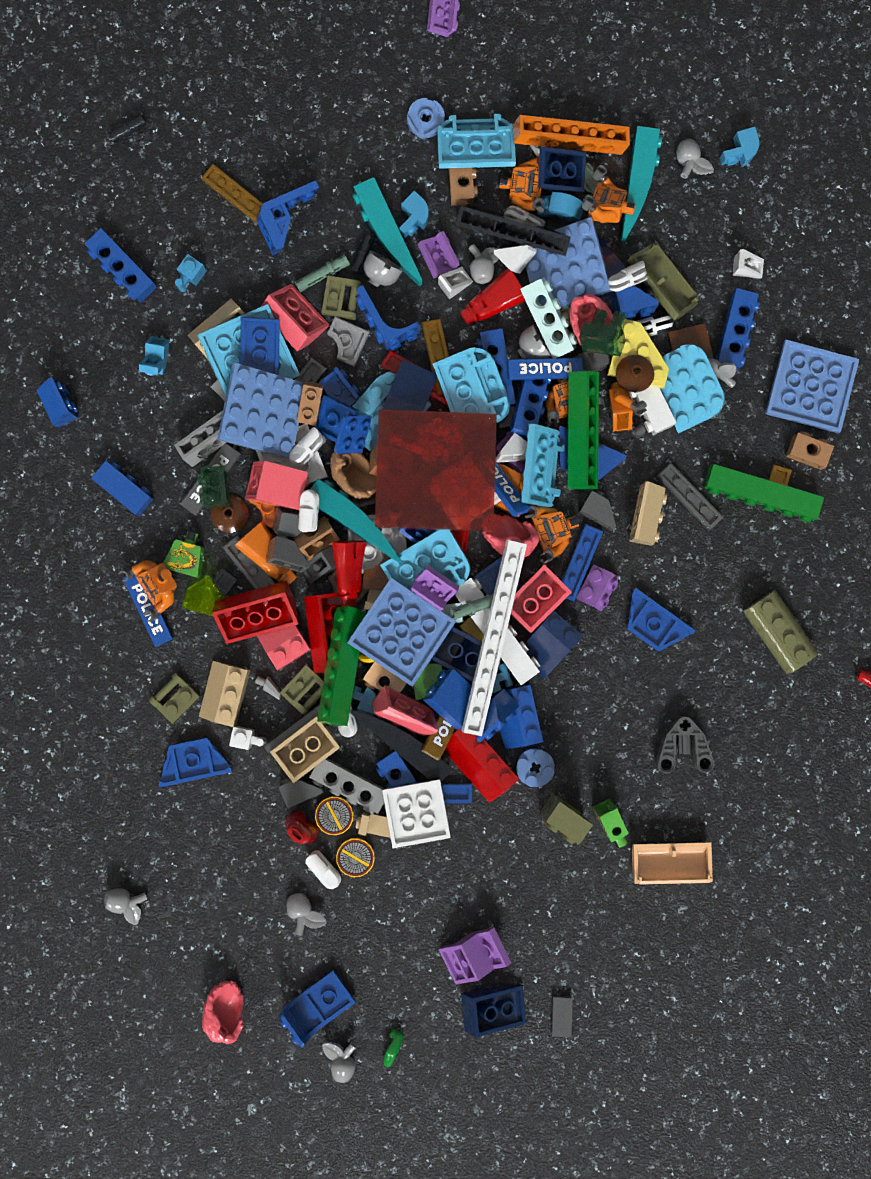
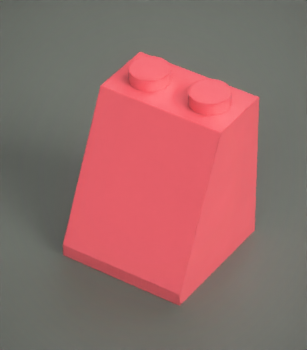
[245,461,309,510]

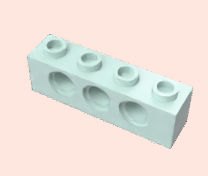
[520,277,577,359]

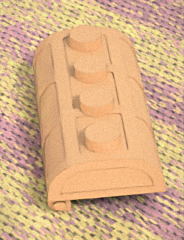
[632,842,713,884]

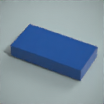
[441,783,472,803]

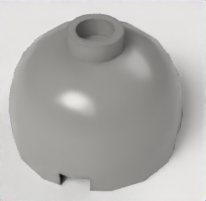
[364,251,403,287]
[518,324,552,359]

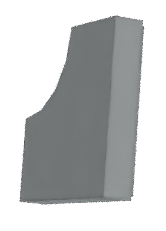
[327,316,370,367]

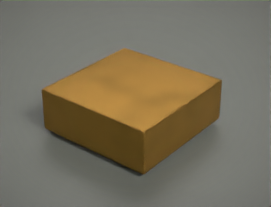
[768,465,792,486]

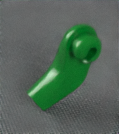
[383,1028,404,1068]

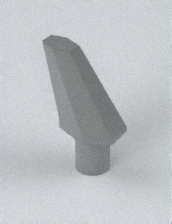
[255,676,281,700]

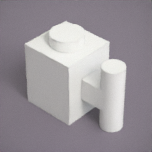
[229,726,266,750]

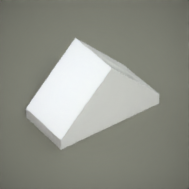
[494,245,536,274]
[732,249,764,278]
[438,267,473,299]
[495,433,527,463]

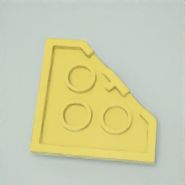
[608,318,669,389]

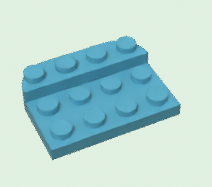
[438,114,516,168]
[660,344,725,433]
[433,347,510,436]
[352,372,432,452]
[521,424,565,507]
[380,525,470,603]

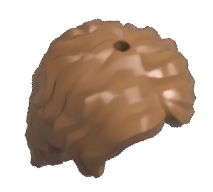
[330,451,380,499]

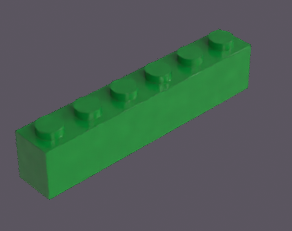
[567,371,599,489]
[704,464,824,523]
[317,606,366,726]

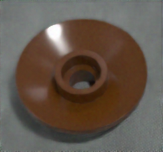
[616,355,654,393]
[211,495,249,533]

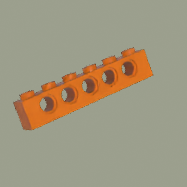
[513,115,630,155]

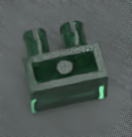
[579,309,626,356]
[198,465,230,509]

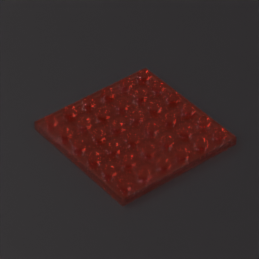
[375,410,497,532]

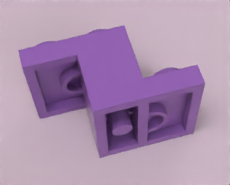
[439,928,511,984]

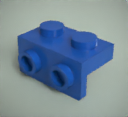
[319,367,360,406]

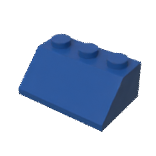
[492,684,543,749]

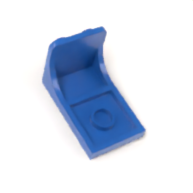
[355,285,420,351]
[315,395,372,454]
[279,969,356,1048]

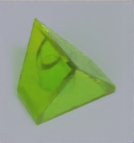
[182,575,223,617]

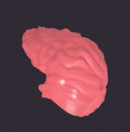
[570,293,619,353]
[482,514,539,558]
[202,980,244,1044]

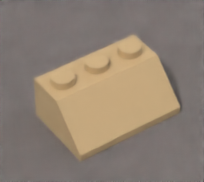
[187,299,245,359]
[629,481,667,546]
[199,661,250,727]
[270,716,340,783]

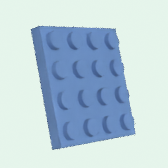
[520,217,612,314]
[765,340,859,433]
[217,363,304,459]
[347,578,456,687]

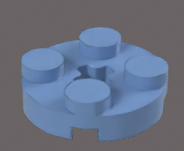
[407,98,445,139]
[516,748,555,787]

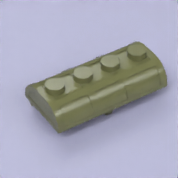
[627,243,699,321]
[743,589,819,674]

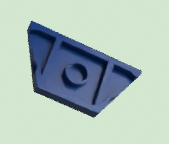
[558,426,627,481]
[627,588,695,652]
[159,738,233,788]

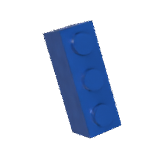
[91,461,154,516]

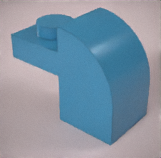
[719,127,759,167]
[399,191,428,239]
[537,192,583,222]
[139,336,169,376]
[352,685,377,715]

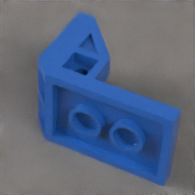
[256,181,319,256]

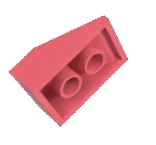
[257,625,311,670]

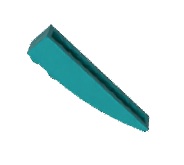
[620,126,662,244]
[352,177,422,286]
[310,479,402,564]

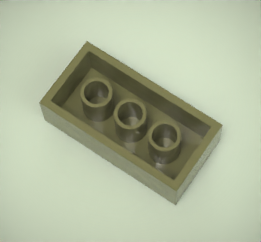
[540,793,593,845]

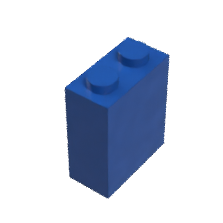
[423,669,472,730]

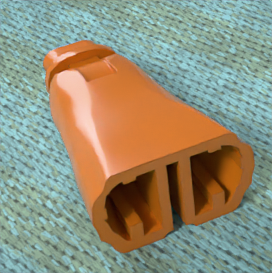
[235,522,298,585]

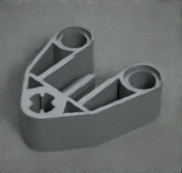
[655,716,714,773]

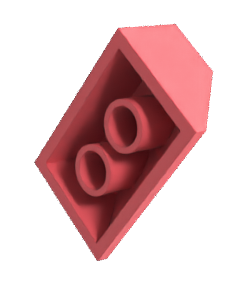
[261,284,330,351]
[511,565,572,633]
[372,685,438,736]

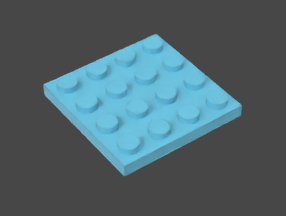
[197,304,300,397]

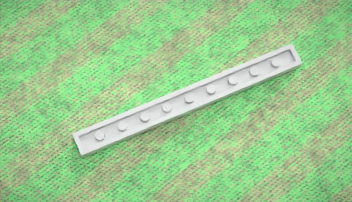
[461,540,527,736]

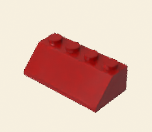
[212,581,299,644]
[304,592,358,673]
[444,729,519,803]

